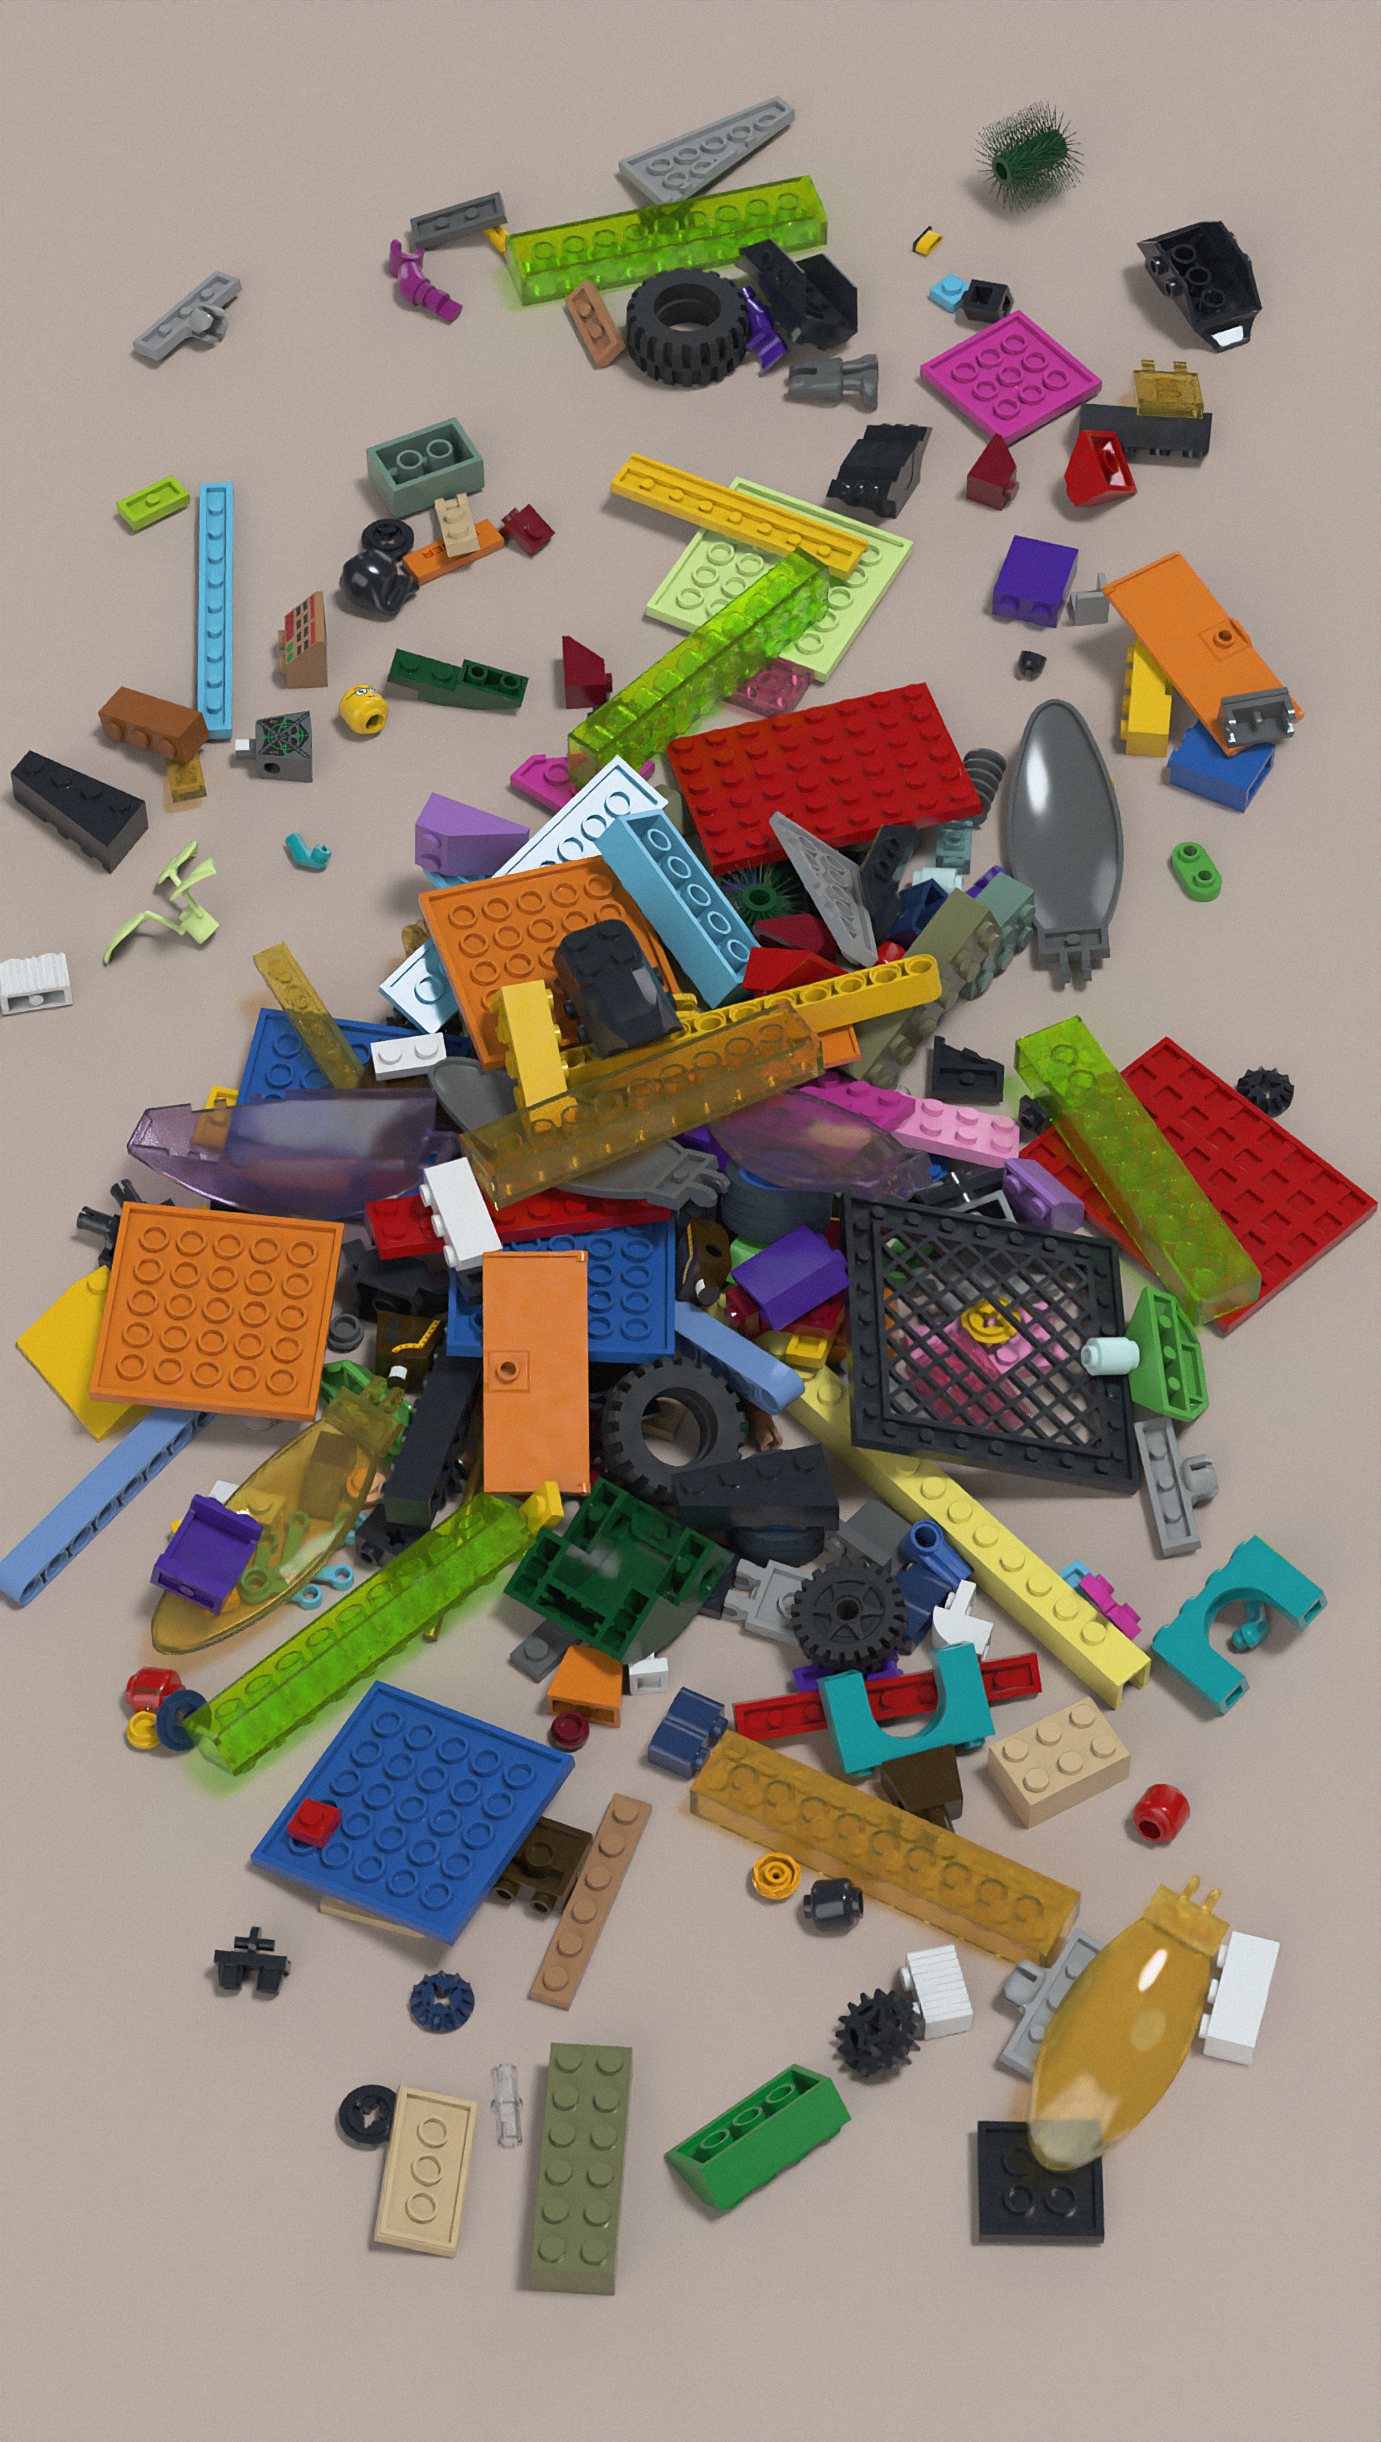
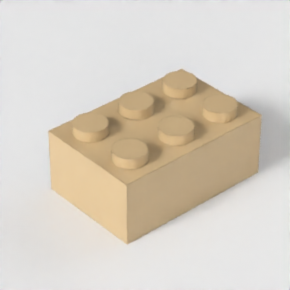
[987,1696,1131,1829]

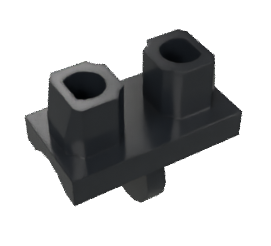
[214,1926,291,1994]

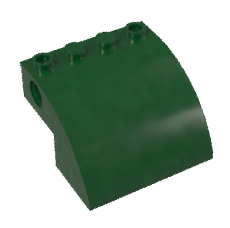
[503,1476,735,1665]

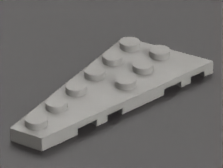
[618,96,795,213]
[769,811,878,968]

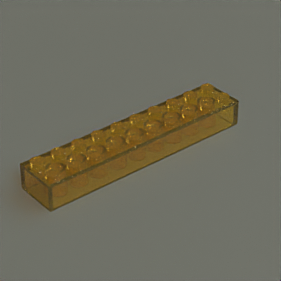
[459,1000,825,1210]
[690,1729,1082,1968]

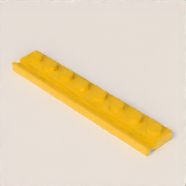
[611,452,868,581]

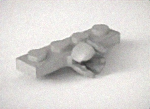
[133,270,242,361]
[1134,1416,1219,1557]
[998,1928,1111,2081]

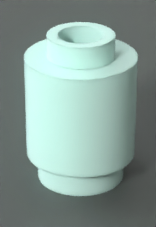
[912,867,964,897]
[1081,1337,1140,1375]

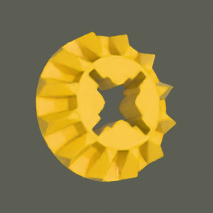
[961,1295,1020,1348]

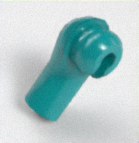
[285,833,331,869]
[1232,1600,1269,1650]

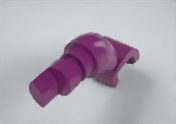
[388,239,463,322]

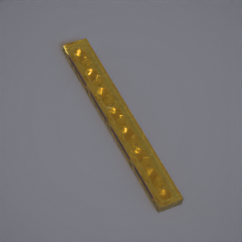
[253,941,419,1177]

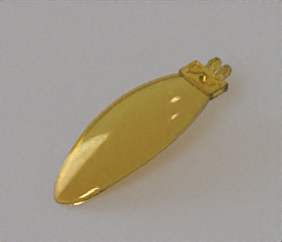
[151,1376,405,1655]
[1027,1874,1230,2171]

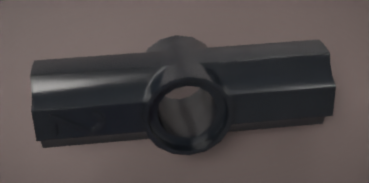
[906,1166,1004,1210]

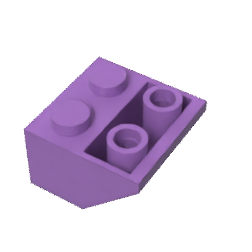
[1002,1158,1085,1233]

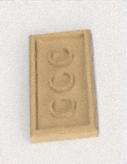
[374,2085,479,2258]

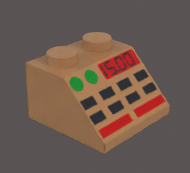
[278,591,328,689]

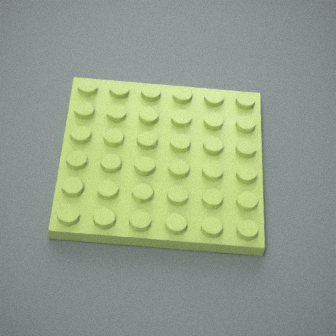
[646,476,914,683]

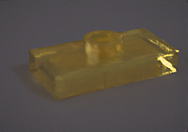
[164,751,207,803]

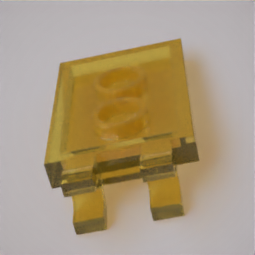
[1131,360,1204,418]

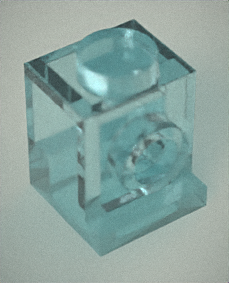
[935,820,973,875]

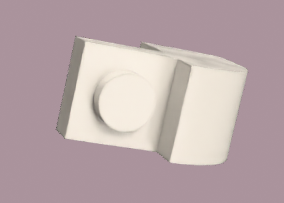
[932,1580,994,1661]

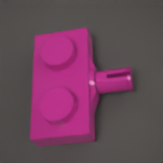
[1077,1573,1142,1640]

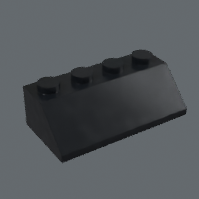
[1079,403,1212,459]

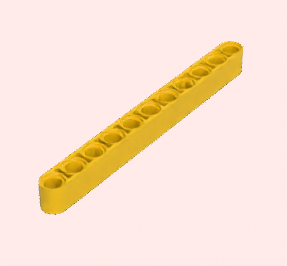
[560,954,942,1095]

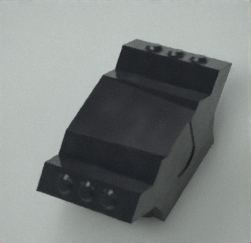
[826,423,933,519]
[341,1238,450,1325]

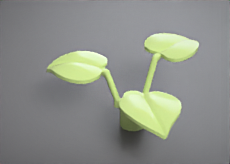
[104,840,220,965]

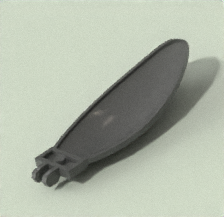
[1007,699,1124,983]
[427,1057,731,1210]

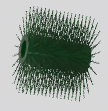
[974,100,1085,214]
[715,860,812,936]

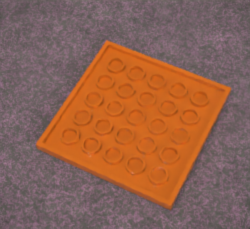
[418,854,681,1071]
[89,1201,345,1423]

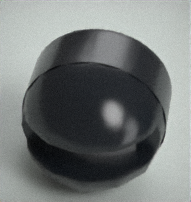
[1017,650,1047,678]

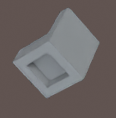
[1069,572,1110,626]

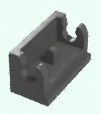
[1217,687,1296,748]

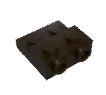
[492,1816,593,1915]

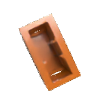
[547,1644,624,1728]

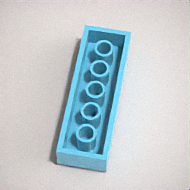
[594,808,761,1010]

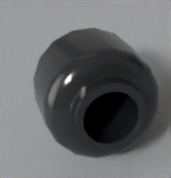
[803,1878,864,1931]

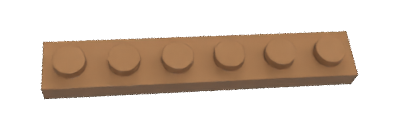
[530,1793,652,2011]

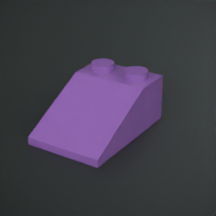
[415,792,530,876]

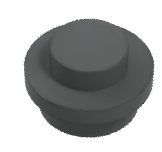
[328,1313,364,1349]

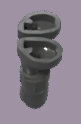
[788,354,879,408]

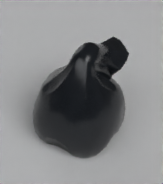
[339,548,420,615]

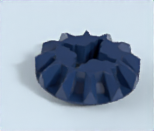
[152,1689,211,1751]
[410,1969,475,2032]

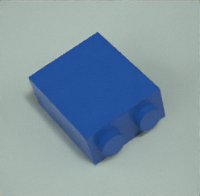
[1167,719,1276,813]

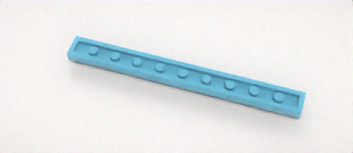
[198,482,234,739]

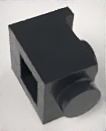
[961,279,1014,324]

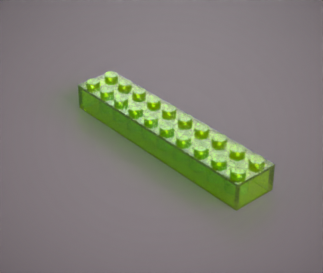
[505,175,828,307]
[567,546,829,789]
[1013,1015,1262,1328]
[181,1491,537,1777]

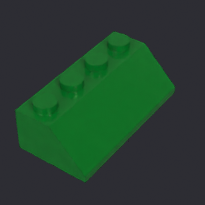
[665,2064,852,2211]

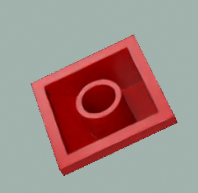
[1064,430,1138,507]
[742,947,849,999]

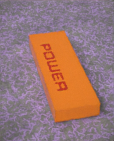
[402,519,504,586]

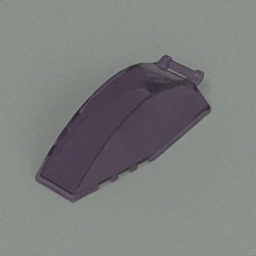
[126,1088,462,1220]

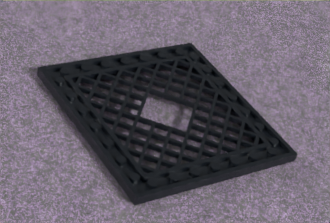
[838,1190,1140,1495]

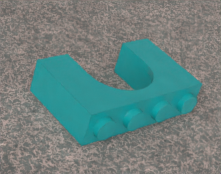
[1150,1535,1328,1716]
[816,1641,995,1778]

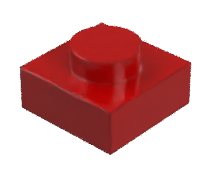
[287,1798,343,1849]

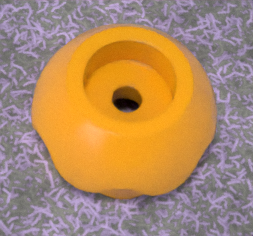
[751,1852,801,1900]

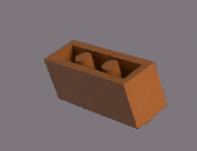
[98,686,210,763]

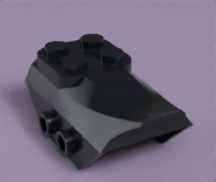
[1136,221,1262,353]
[734,239,858,351]
[802,824,921,957]
[552,919,684,1060]

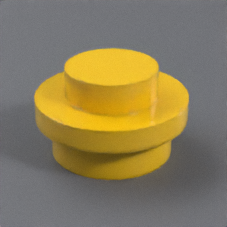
[126,1711,161,1749]

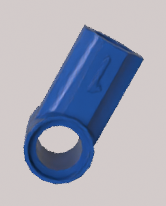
[899,1520,974,1592]

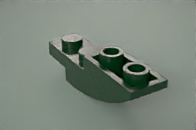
[387,648,529,710]

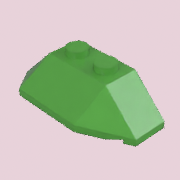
[1125,1286,1209,1423]
[319,1359,413,1469]

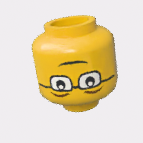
[339,684,389,735]

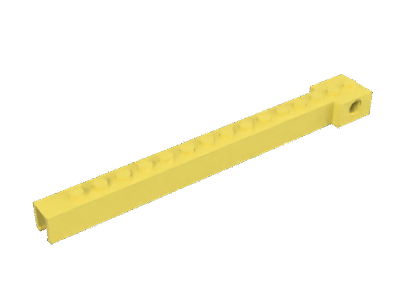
[698,1283,1152,1710]

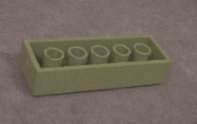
[833,887,1003,1090]
[530,2043,633,2296]

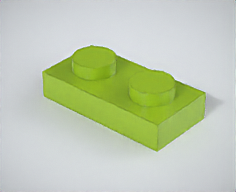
[116,475,191,531]

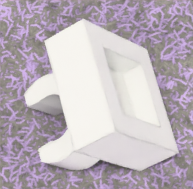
[628,1652,669,1696]

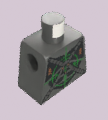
[235,711,313,783]

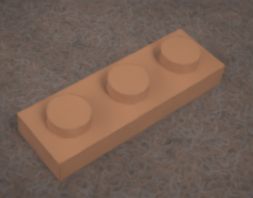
[565,278,626,368]

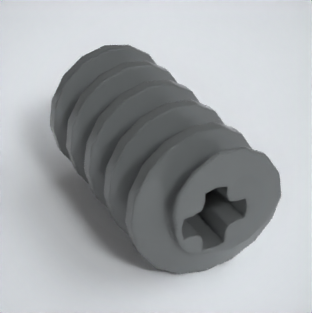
[958,748,1006,826]

